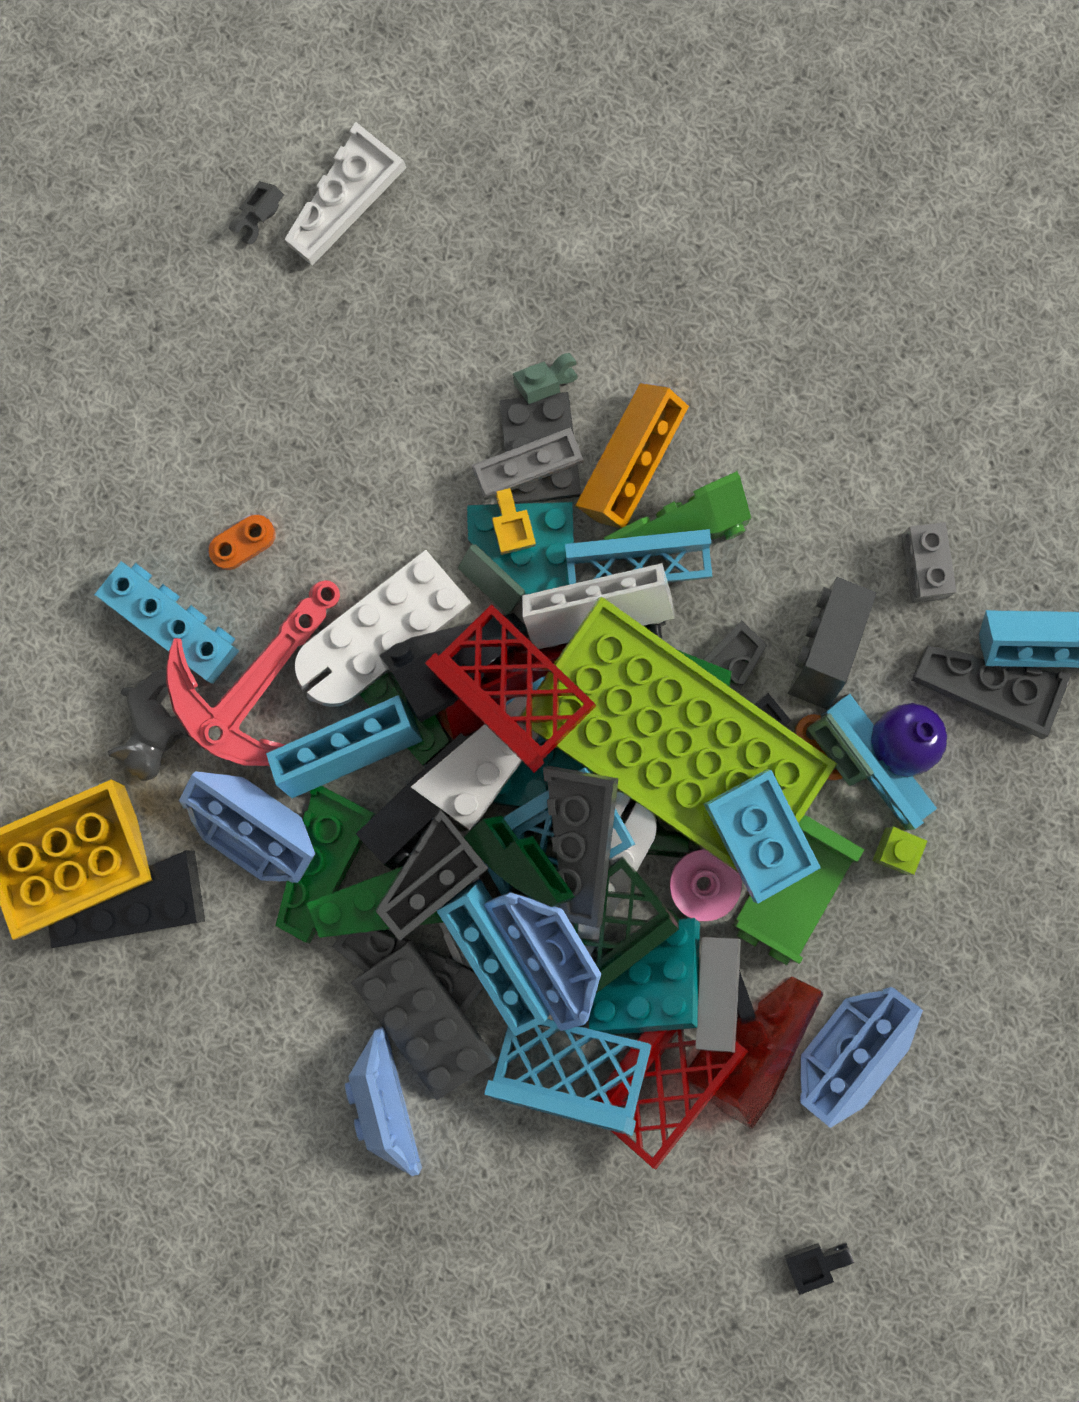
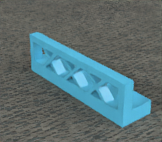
[565,529,712,585]
[820,694,937,830]

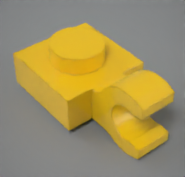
[492,488,536,555]

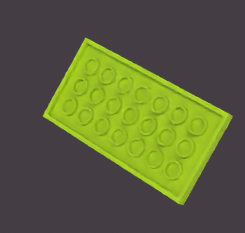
[519,597,837,873]

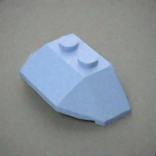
[179,771,315,883]
[484,892,601,1031]
[800,987,923,1128]
[345,1026,422,1176]

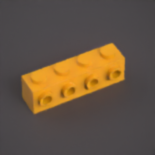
[575,383,689,529]

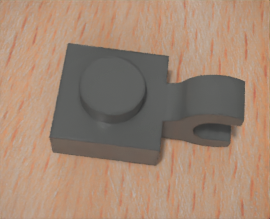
[229,181,284,245]

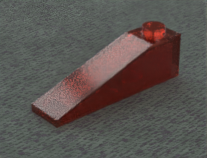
[688,976,823,1129]

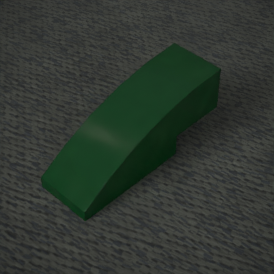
[464,815,575,907]

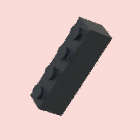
[356,733,467,870]

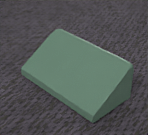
[458,544,525,614]
[807,713,874,786]

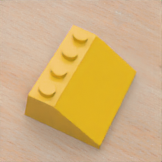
[0,779,152,940]

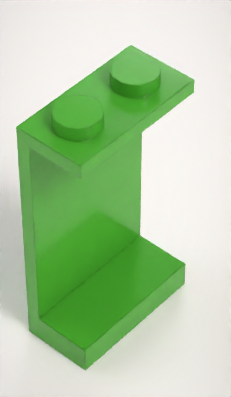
[733,815,865,965]

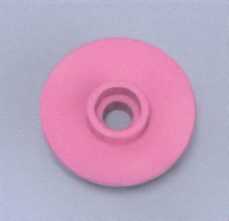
[670,849,742,921]

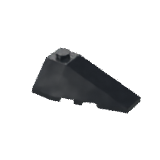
[379,613,529,723]

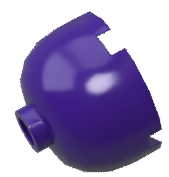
[871,703,947,777]

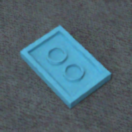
[704,769,821,904]

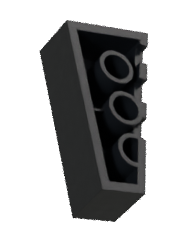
[48,850,206,948]

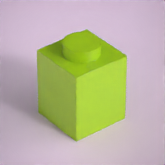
[872,827,928,875]

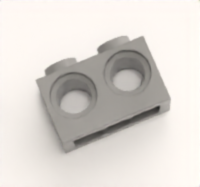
[902,522,957,603]

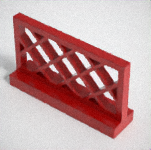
[425,604,596,773]
[594,1029,748,1169]

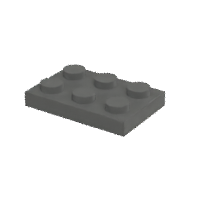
[499,392,581,504]

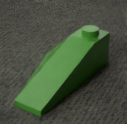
[603,471,751,540]

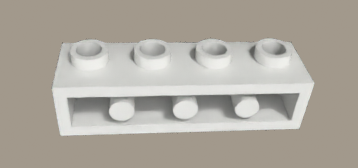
[522,563,675,649]

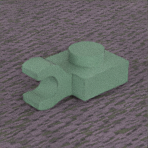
[513,353,578,404]

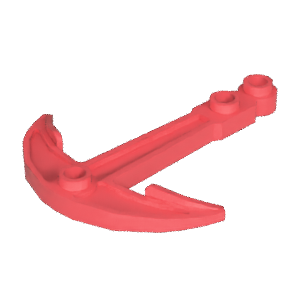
[166,580,340,766]

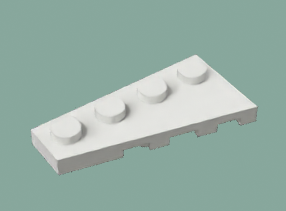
[285,122,406,265]
[411,689,539,830]

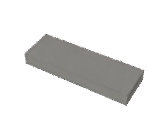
[471,427,584,500]
[696,937,741,1053]

